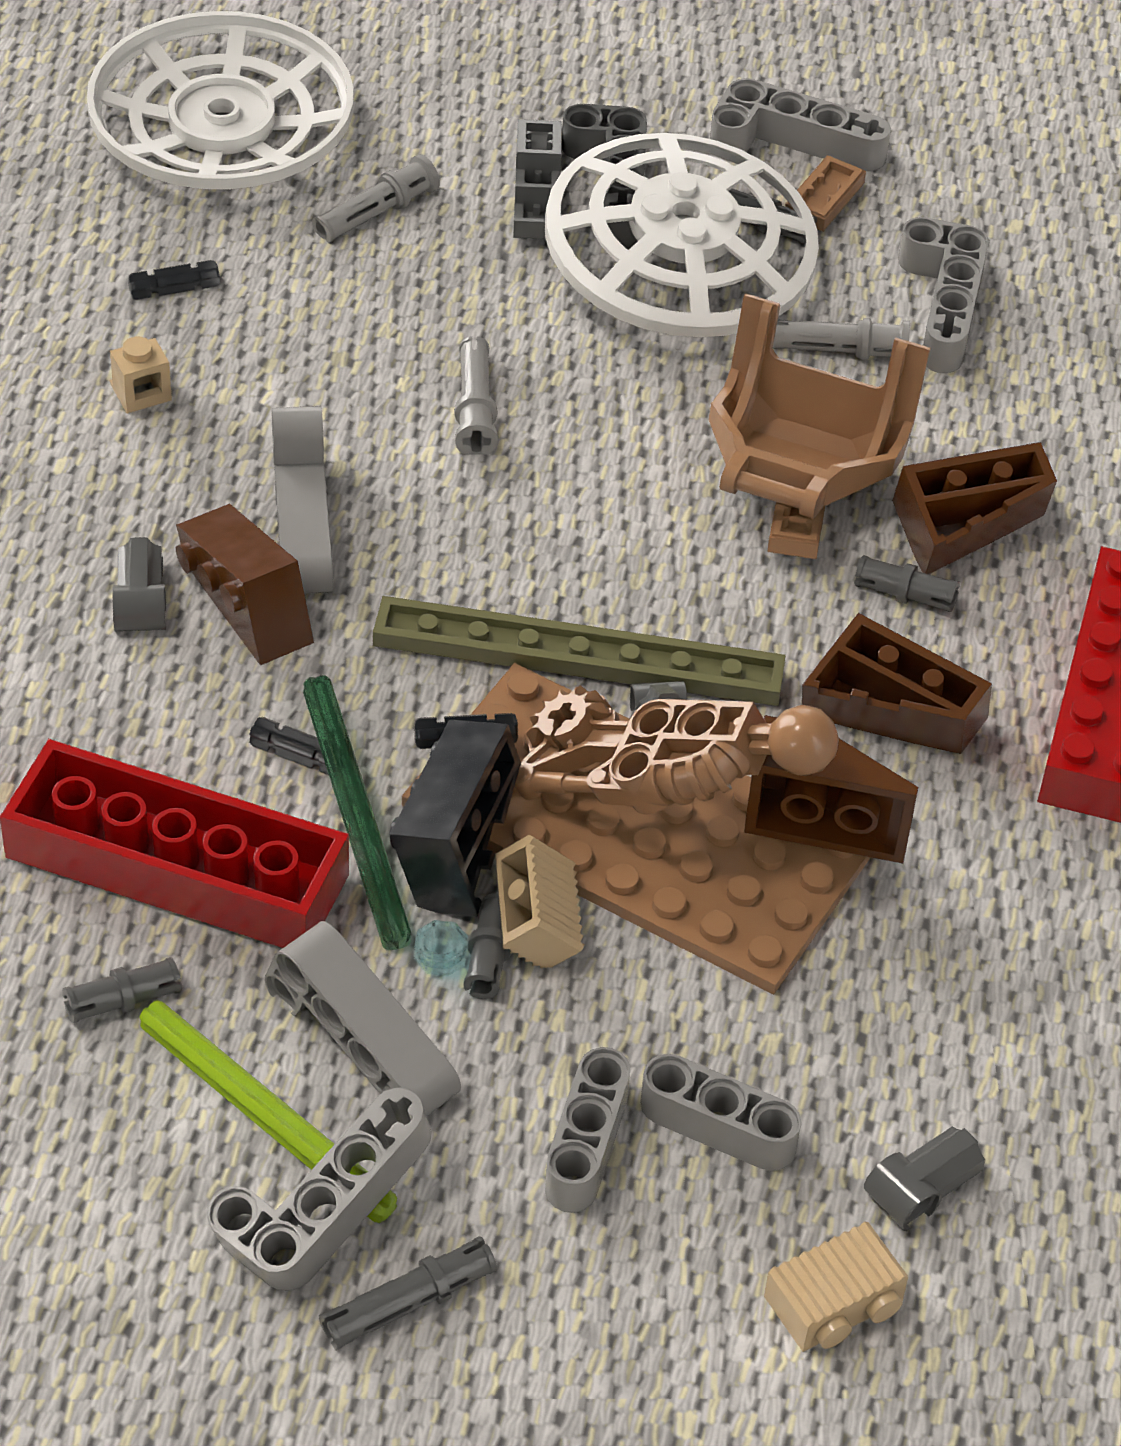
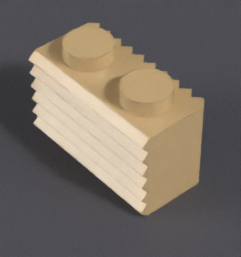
[495,835,585,968]
[764,1221,908,1352]

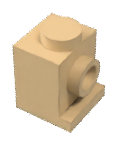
[109,336,172,414]

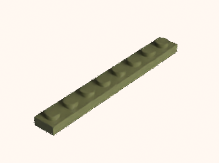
[373,596,786,706]

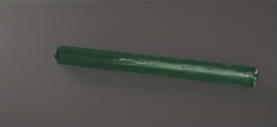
[303,675,412,950]

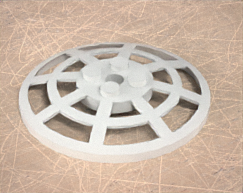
[87,11,354,189]
[545,133,819,337]

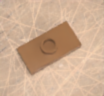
[785,155,866,232]
[767,502,825,559]

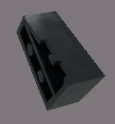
[389,720,521,917]

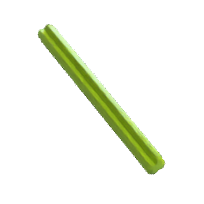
[139,1000,398,1223]

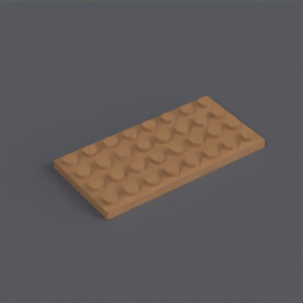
[402,663,871,995]

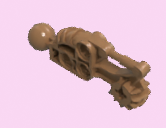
[515,685,839,815]

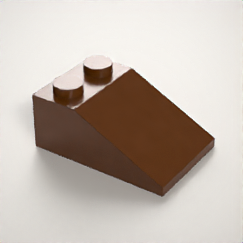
[744,715,919,864]

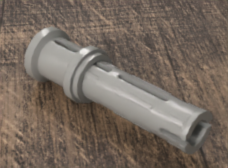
[312,154,440,243]
[773,318,910,360]
[454,336,499,454]

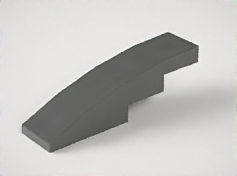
[513,119,562,239]

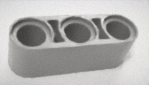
[545,1047,631,1213]
[640,1054,802,1171]

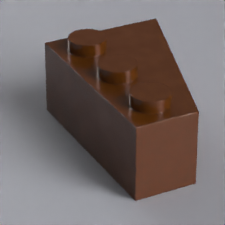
[892,442,1057,574]
[176,503,314,666]
[802,613,992,754]

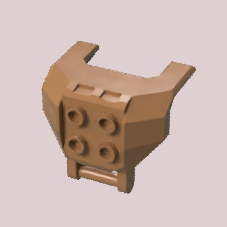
[708,293,931,519]

